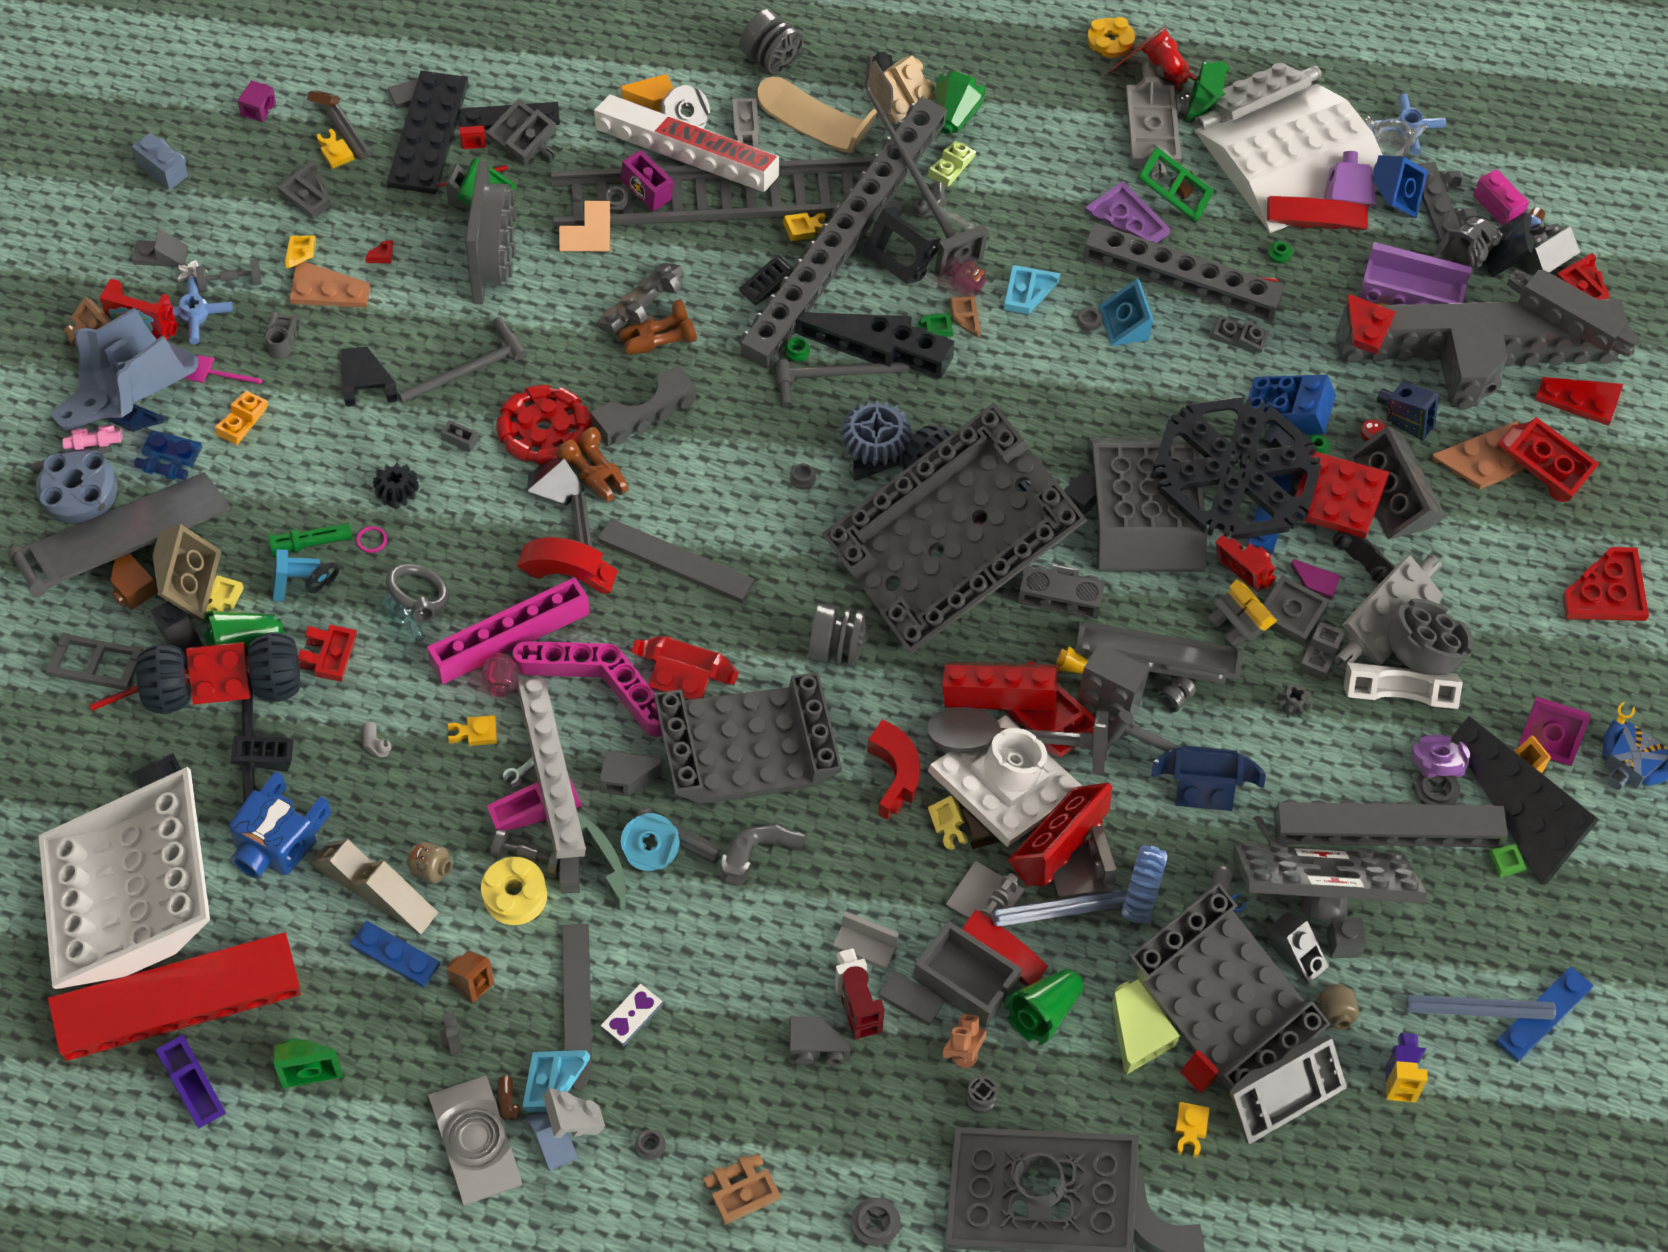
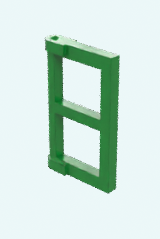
[1137,147,1214,223]

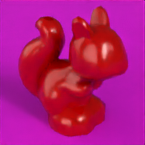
[1141,29,1196,92]

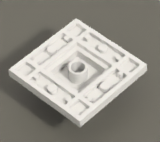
[928,715,1082,847]

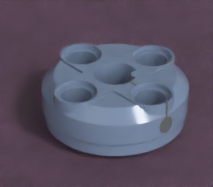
[36,449,118,524]

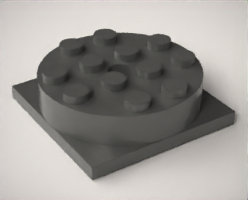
[465,161,518,304]

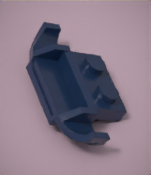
[1151,745,1266,811]

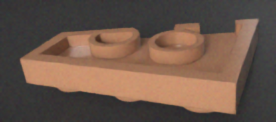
[290,262,370,308]

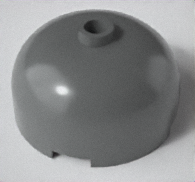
[1388,599,1474,675]

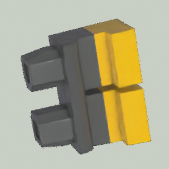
[1208,579,1277,647]

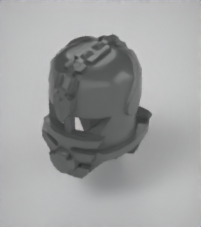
[1433,217,1502,269]

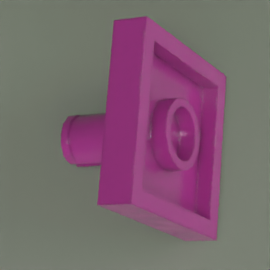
[1517,696,1590,766]

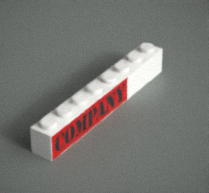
[594,94,779,192]

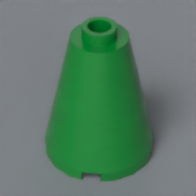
[203,611,283,655]
[1004,969,1084,1045]

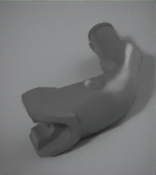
[720,824,806,887]

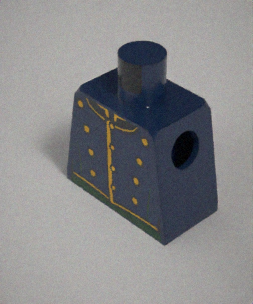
[1377,382,1439,441]

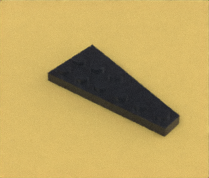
[1452,716,1600,885]

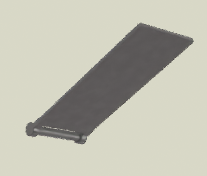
[8,472,231,597]

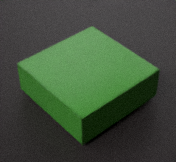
[1488,844,1527,877]

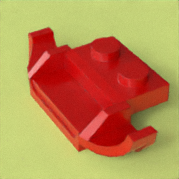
[631,636,739,700]

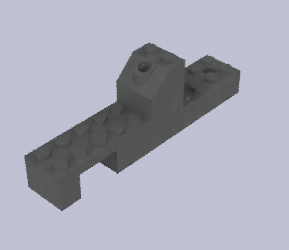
[1335,299,1629,409]

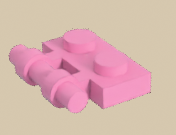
[63,425,123,450]

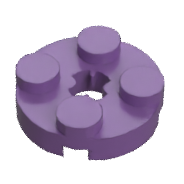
[1412,735,1470,778]

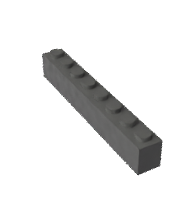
[1274,800,1508,848]

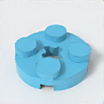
[621,813,679,871]

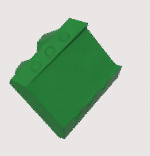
[1185,61,1231,122]

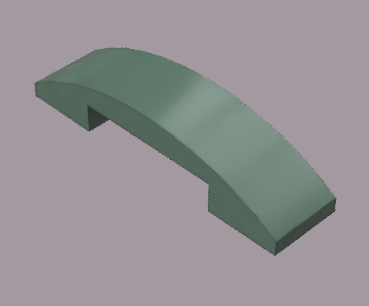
[577,812,626,910]

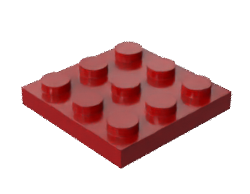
[1292,452,1389,539]

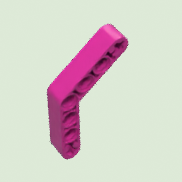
[513,641,662,737]

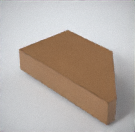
[949,296,981,337]

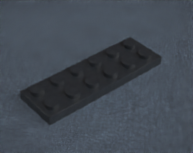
[387,70,469,194]

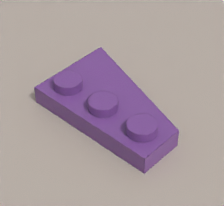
[1085,181,1170,243]

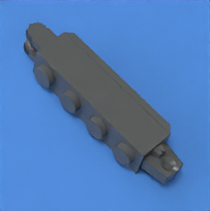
[1507,269,1640,357]

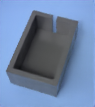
[1077,643,1150,727]
[913,921,1022,1027]

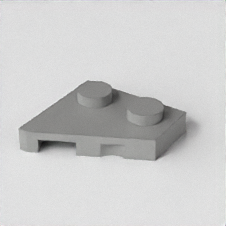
[543,1088,605,1138]

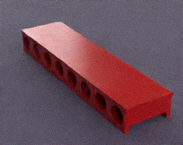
[48,932,301,1061]

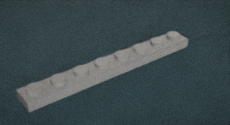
[517,678,586,859]

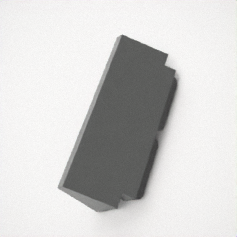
[1075,621,1244,684]

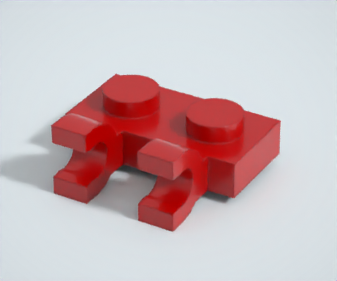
[298,624,357,682]

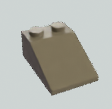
[153,524,222,621]

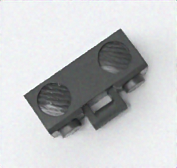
[1018,564,1105,619]

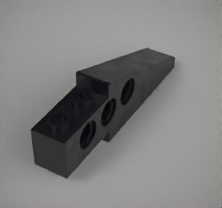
[797,312,954,379]

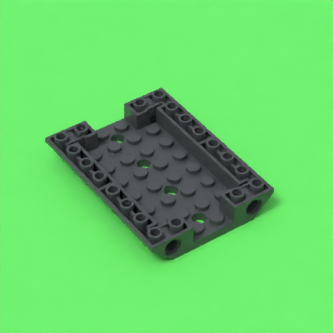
[822,402,1087,654]

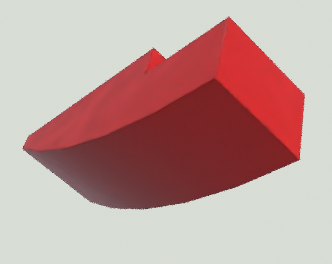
[962,909,1048,986]

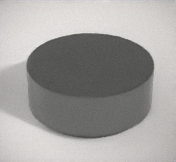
[1077,307,1102,331]

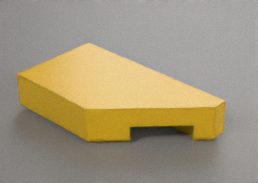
[285,236,316,268]

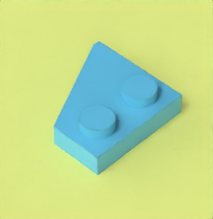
[1004,265,1060,315]
[522,1050,590,1113]

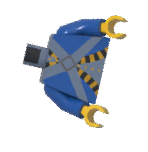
[1603,702,1668,790]

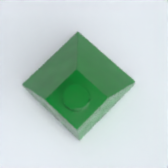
[274,1039,343,1089]

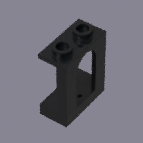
[862,207,941,284]

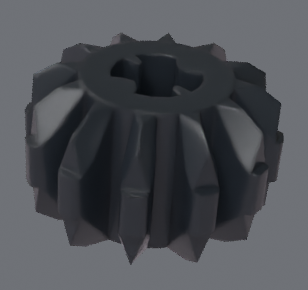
[373,462,419,508]

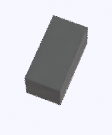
[440,420,478,452]

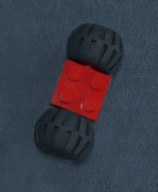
[136,632,300,714]

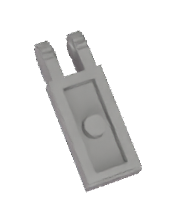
[732,98,759,149]

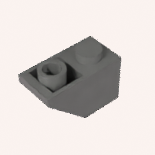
[600,751,662,796]
[1265,914,1329,984]
[790,1016,850,1066]

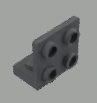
[1053,825,1117,899]

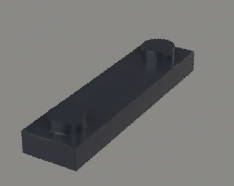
[461,102,560,130]

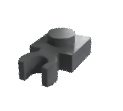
[439,1012,463,1056]

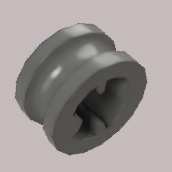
[1175,94,1189,116]

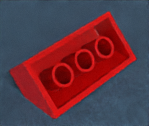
[942,661,1060,711]
[1008,782,1112,887]

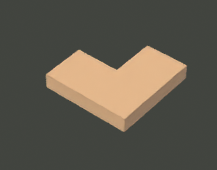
[559,201,610,252]

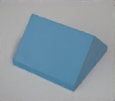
[1098,278,1153,346]

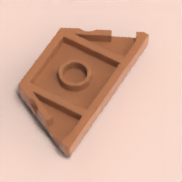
[1431,421,1525,490]

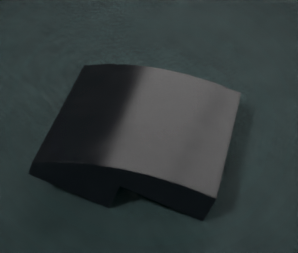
[1486,211,1535,277]

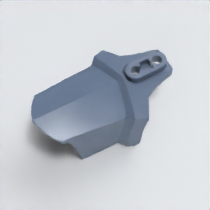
[51,308,199,432]

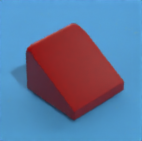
[1180,1050,1219,1093]

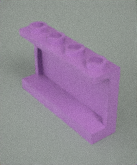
[1359,242,1472,305]

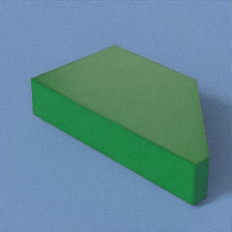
[915,313,953,337]

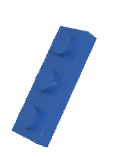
[349,920,440,988]

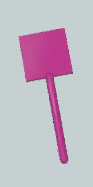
[185,355,262,384]

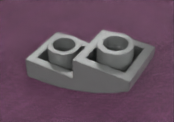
[1210,314,1270,353]

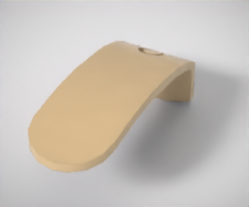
[757,76,878,153]

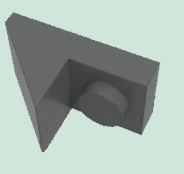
[133,229,189,267]

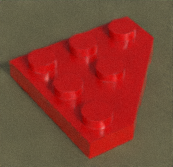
[1563,547,1649,621]

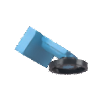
[273,549,340,601]

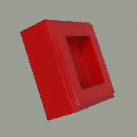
[459,126,486,149]

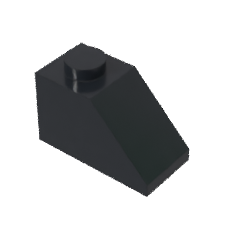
[151,601,203,662]

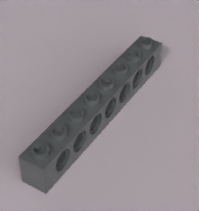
[1083,223,1285,322]

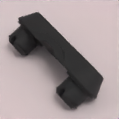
[1333,531,1395,584]

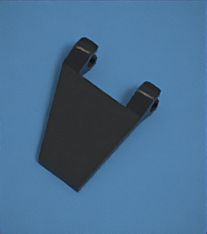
[341,347,398,407]

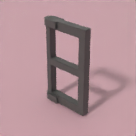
[46,633,144,691]

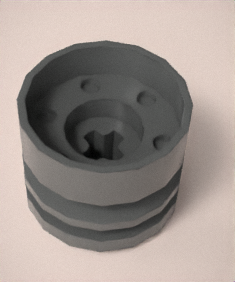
[739,9,803,75]
[808,603,866,668]

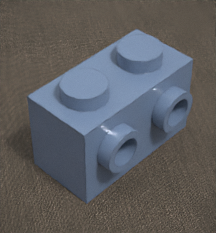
[131,132,188,190]

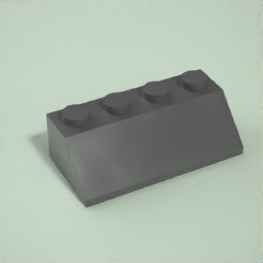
[1347,426,1446,540]

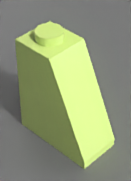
[1112,979,1179,1074]

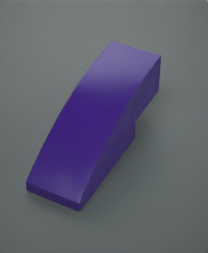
[155,1035,226,1129]

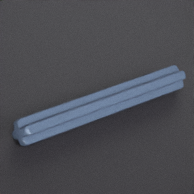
[991,890,1125,927]
[1407,995,1556,1020]

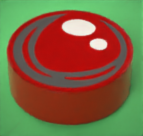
[1360,419,1387,442]

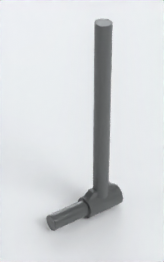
[398,317,527,403]
[775,359,909,407]
[1107,710,1245,787]

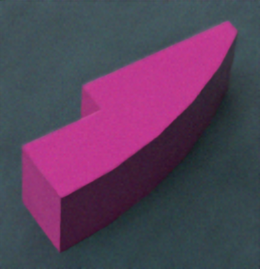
[487,777,582,831]

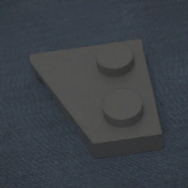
[277,160,331,219]

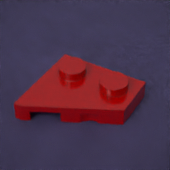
[1556,253,1609,300]
[1346,294,1396,355]

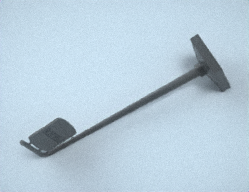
[865,53,988,277]

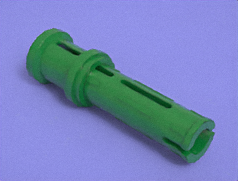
[268,522,352,558]

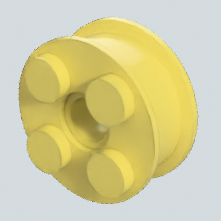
[481,857,547,925]

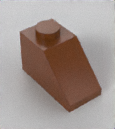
[110,553,158,610]
[446,950,494,1003]

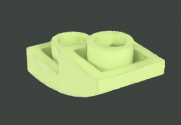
[927,141,976,187]

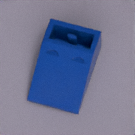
[1248,374,1336,435]

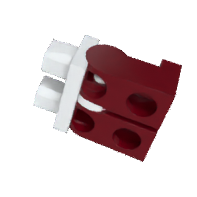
[835,949,885,1040]

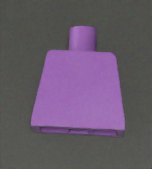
[1324,151,1377,210]

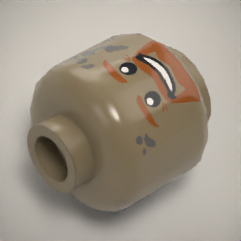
[407,842,452,883]
[1318,984,1359,1030]

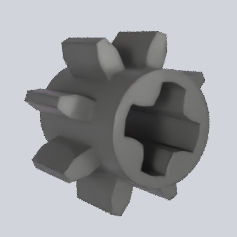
[1276,684,1312,718]

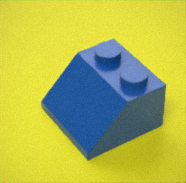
[1373,155,1428,218]

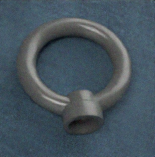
[386,564,449,622]

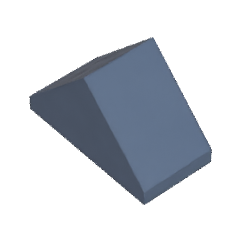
[526,1112,578,1171]

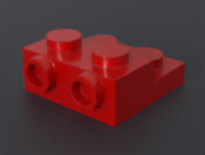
[1215,534,1276,592]

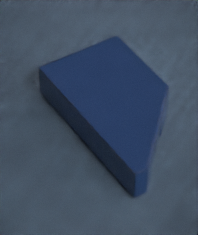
[108,404,165,431]

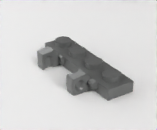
[1417,162,1477,244]
[596,263,684,333]

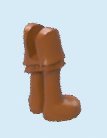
[618,299,697,355]
[556,427,629,503]

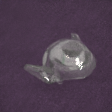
[1365,116,1427,157]

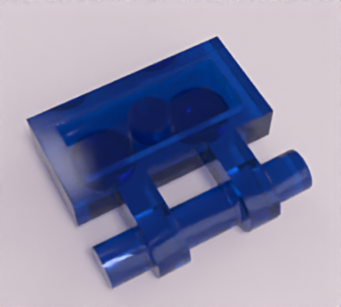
[134,430,202,480]

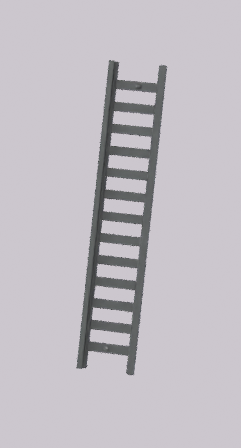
[551,157,902,228]

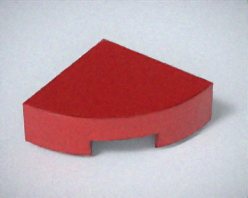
[365,240,394,264]

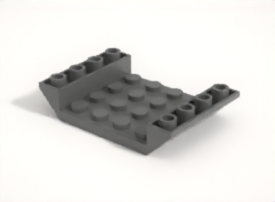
[1088,437,1207,572]
[654,672,842,804]
[1129,883,1331,1090]

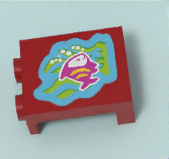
[99,278,178,341]

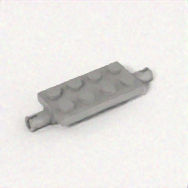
[1125,61,1181,180]
[1195,63,1321,130]
[1334,554,1444,670]

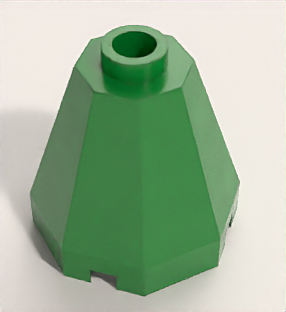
[935,71,985,135]

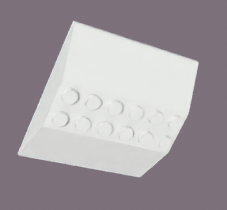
[1195,84,1382,233]
[39,767,210,989]

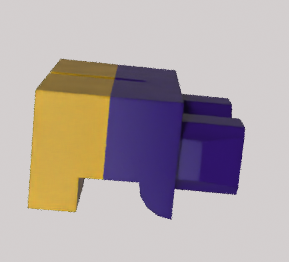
[1385,1033,1428,1103]

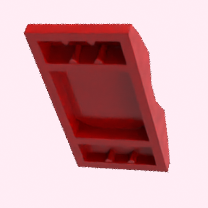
[1003,660,1095,757]

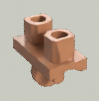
[943,1014,986,1068]

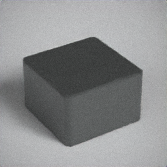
[560,857,580,894]

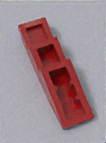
[1267,196,1368,231]

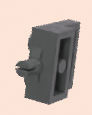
[486,99,557,165]

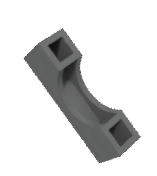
[590,365,696,447]

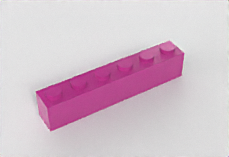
[427,577,590,685]

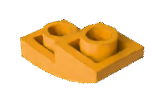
[215,391,268,445]

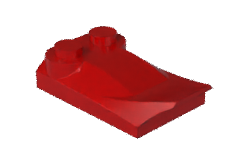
[1497,417,1599,502]

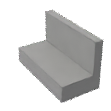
[832,911,899,970]

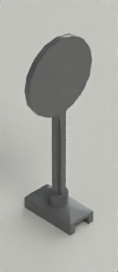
[927,707,1108,774]

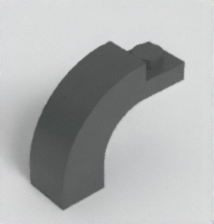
[1134,1169,1205,1252]

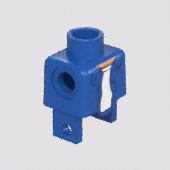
[229,771,331,879]

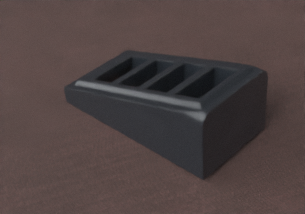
[739,255,793,306]
[230,736,294,771]

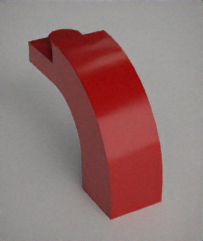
[516,537,618,594]
[867,719,920,820]

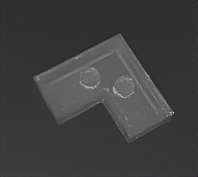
[930,205,976,232]

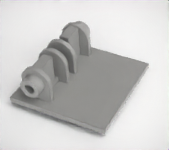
[946,861,1025,919]

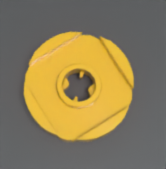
[1087,17,1135,58]

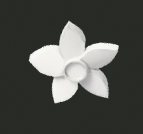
[178,260,208,282]

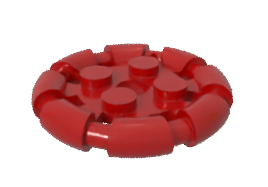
[496,385,591,465]

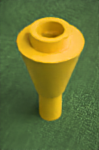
[1056,646,1088,674]

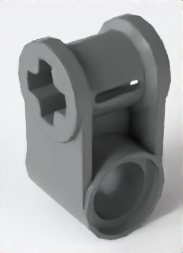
[265,311,301,360]

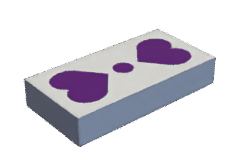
[601,984,663,1047]

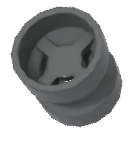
[1157,676,1196,712]
[966,1076,998,1114]

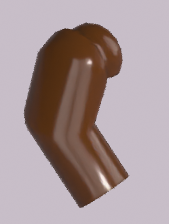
[497,1076,521,1121]

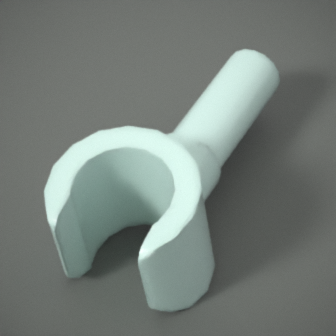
[503,757,534,788]

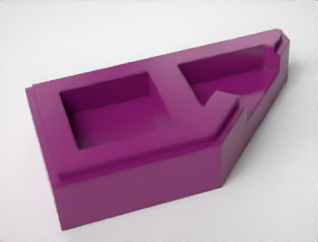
[1291,559,1341,601]

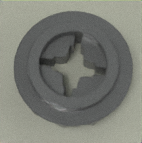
[1415,774,1460,805]
[851,1197,901,1247]

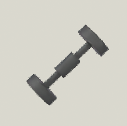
[196,259,262,292]
[490,829,560,876]

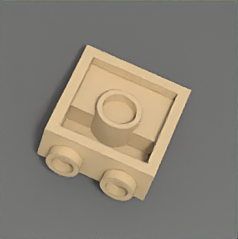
[884,55,936,124]

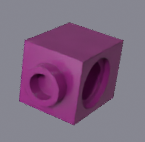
[237,80,276,122]

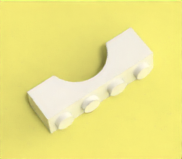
[1344,662,1463,709]

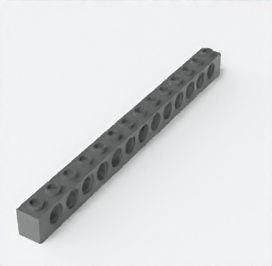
[739,96,947,369]

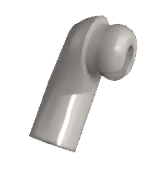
[362,722,391,758]

